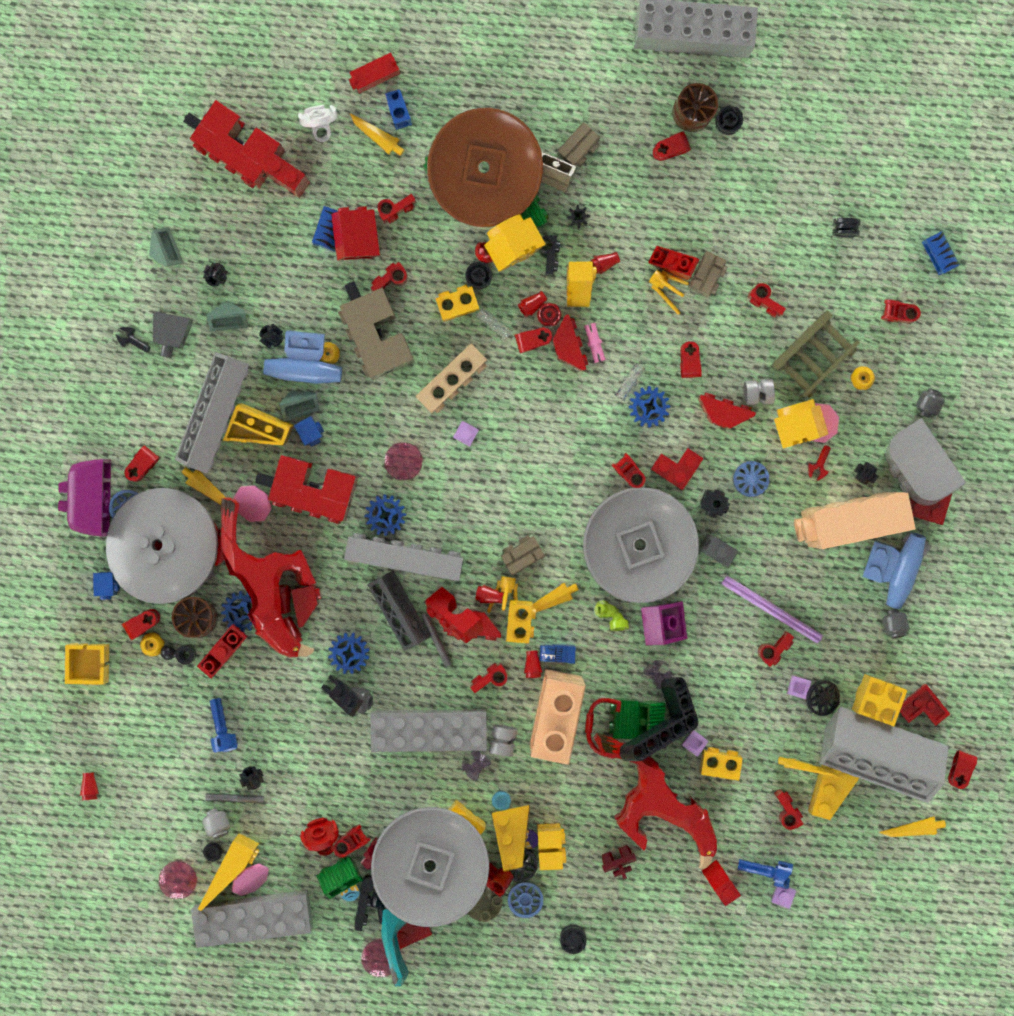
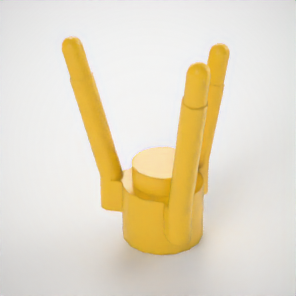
[649,270,689,315]
[487,576,519,615]

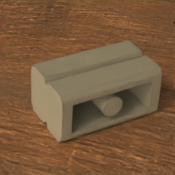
[557,122,600,167]
[541,151,577,192]
[688,251,728,297]
[501,535,545,576]

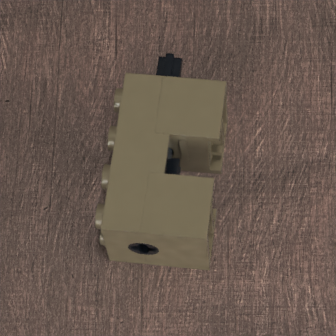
[338,281,415,380]

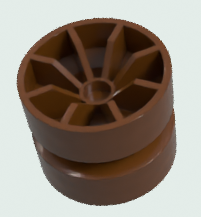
[672,83,718,132]
[172,597,218,638]

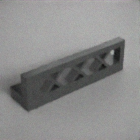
[367,570,430,651]

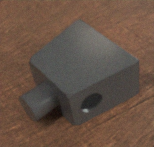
[153,311,193,358]
[699,533,738,568]

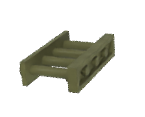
[770,310,860,398]

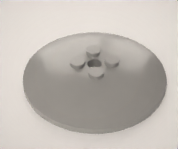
[583,487,699,603]
[106,488,218,604]
[371,807,489,927]

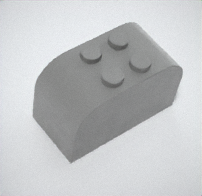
[885,418,966,506]

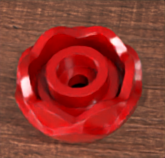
[475,242,493,263]
[537,303,562,327]

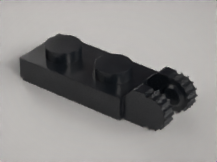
[321,674,364,717]
[354,875,374,931]

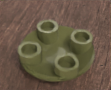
[468,886,503,922]

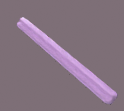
[722,576,823,643]

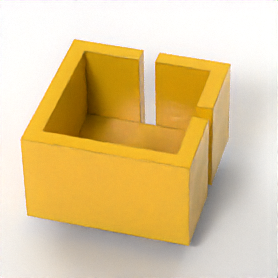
[65,643,109,685]
[537,823,566,870]

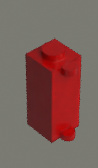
[348,52,400,94]

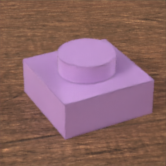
[453,421,479,447]
[787,675,811,699]
[681,730,709,757]
[771,887,796,909]

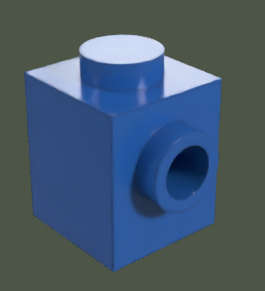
[294,416,324,447]
[93,572,120,600]

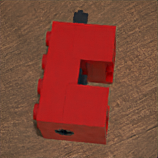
[183,100,285,189]
[255,455,359,524]

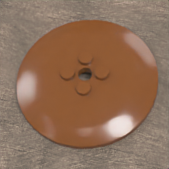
[427,108,543,227]

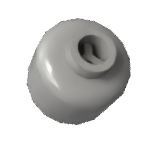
[202,809,230,839]

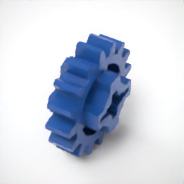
[628,386,670,428]
[364,494,407,536]
[221,591,253,632]
[328,632,370,674]

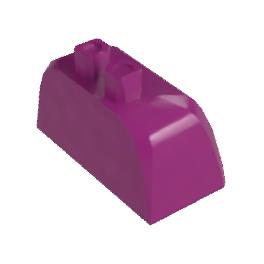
[58,459,111,537]

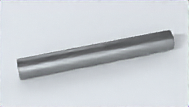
[420,612,452,667]
[205,793,264,803]

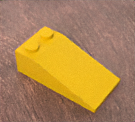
[198,833,260,911]

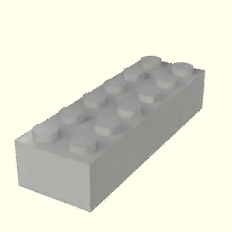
[175,352,249,474]
[344,533,464,581]
[370,709,487,752]
[191,890,313,948]

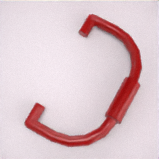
[585,698,621,759]

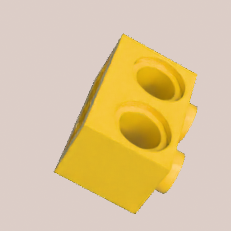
[435,285,479,322]
[506,600,536,644]
[699,747,743,781]

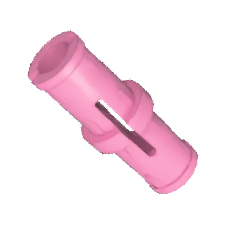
[584,323,606,363]

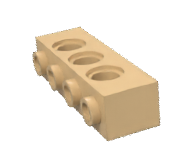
[416,343,487,413]

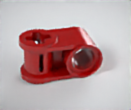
[652,131,691,161]
[881,300,921,324]
[514,327,552,353]
[680,341,702,379]
[124,445,160,482]
[611,453,646,488]
[121,609,160,641]
[948,750,978,789]
[333,824,370,857]

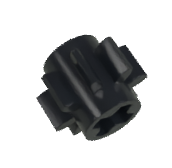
[566,205,590,230]
[203,263,228,287]
[259,324,283,349]
[854,462,879,486]
[239,766,264,790]

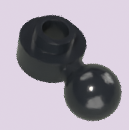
[160,645,196,665]

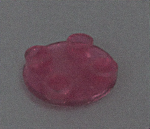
[384,442,423,480]
[158,860,198,899]
[361,939,391,977]

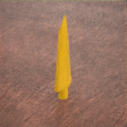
[350,113,405,156]
[181,467,226,505]
[522,582,579,616]
[778,757,840,777]
[879,816,946,837]

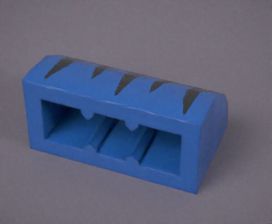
[312,206,337,252]
[922,231,960,276]

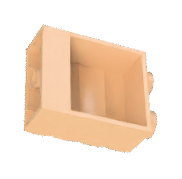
[794,492,916,549]
[530,668,586,765]

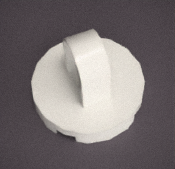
[298,105,337,142]

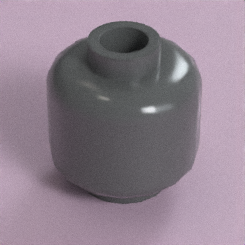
[916,388,945,418]
[882,609,910,639]
[351,687,373,714]

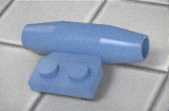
[263,330,342,384]
[863,532,926,609]

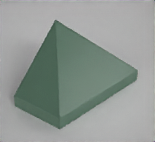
[149,227,183,267]
[207,301,248,332]
[279,391,320,422]

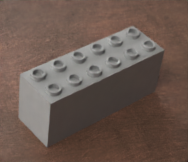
[634,0,758,58]
[819,707,949,803]

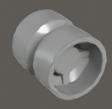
[744,379,775,406]
[489,724,518,757]

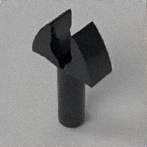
[115,327,151,353]
[370,892,385,924]

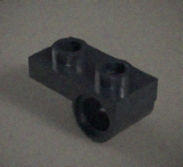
[538,235,560,276]

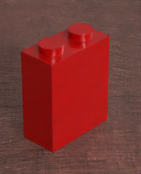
[262,153,310,198]
[331,207,380,260]

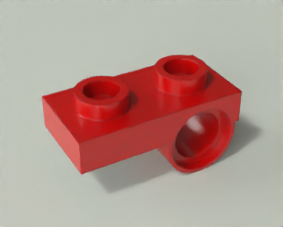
[378,193,417,224]
[370,262,408,291]
[747,283,786,317]
[758,631,794,667]
[470,663,507,693]
[774,789,803,830]
[486,862,513,897]

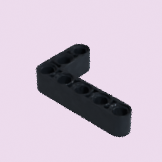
[620,677,698,761]

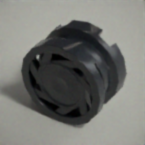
[715,105,744,135]
[832,218,861,237]
[465,262,492,290]
[560,924,587,954]

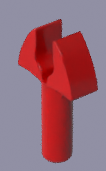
[808,445,831,481]

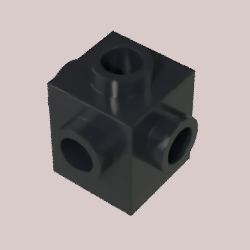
[698,489,730,518]

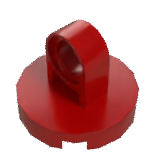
[300,817,339,856]

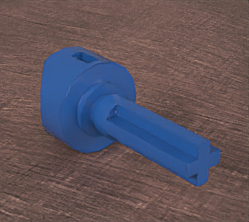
[210,698,238,753]
[737,859,793,889]

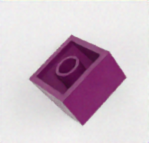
[641,601,688,646]

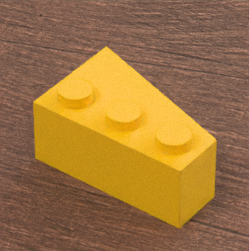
[567,262,596,307]
[223,403,294,445]
[808,764,859,820]
[492,805,530,872]

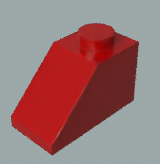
[291,584,322,628]
[701,859,741,907]

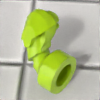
[594,600,629,631]

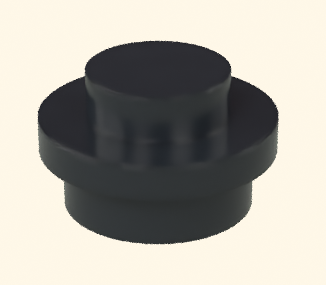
[203,842,223,862]

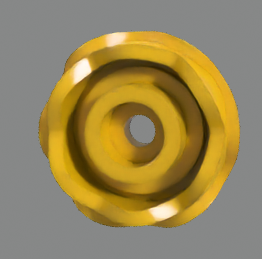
[319,342,340,364]
[850,366,875,390]
[140,633,164,657]

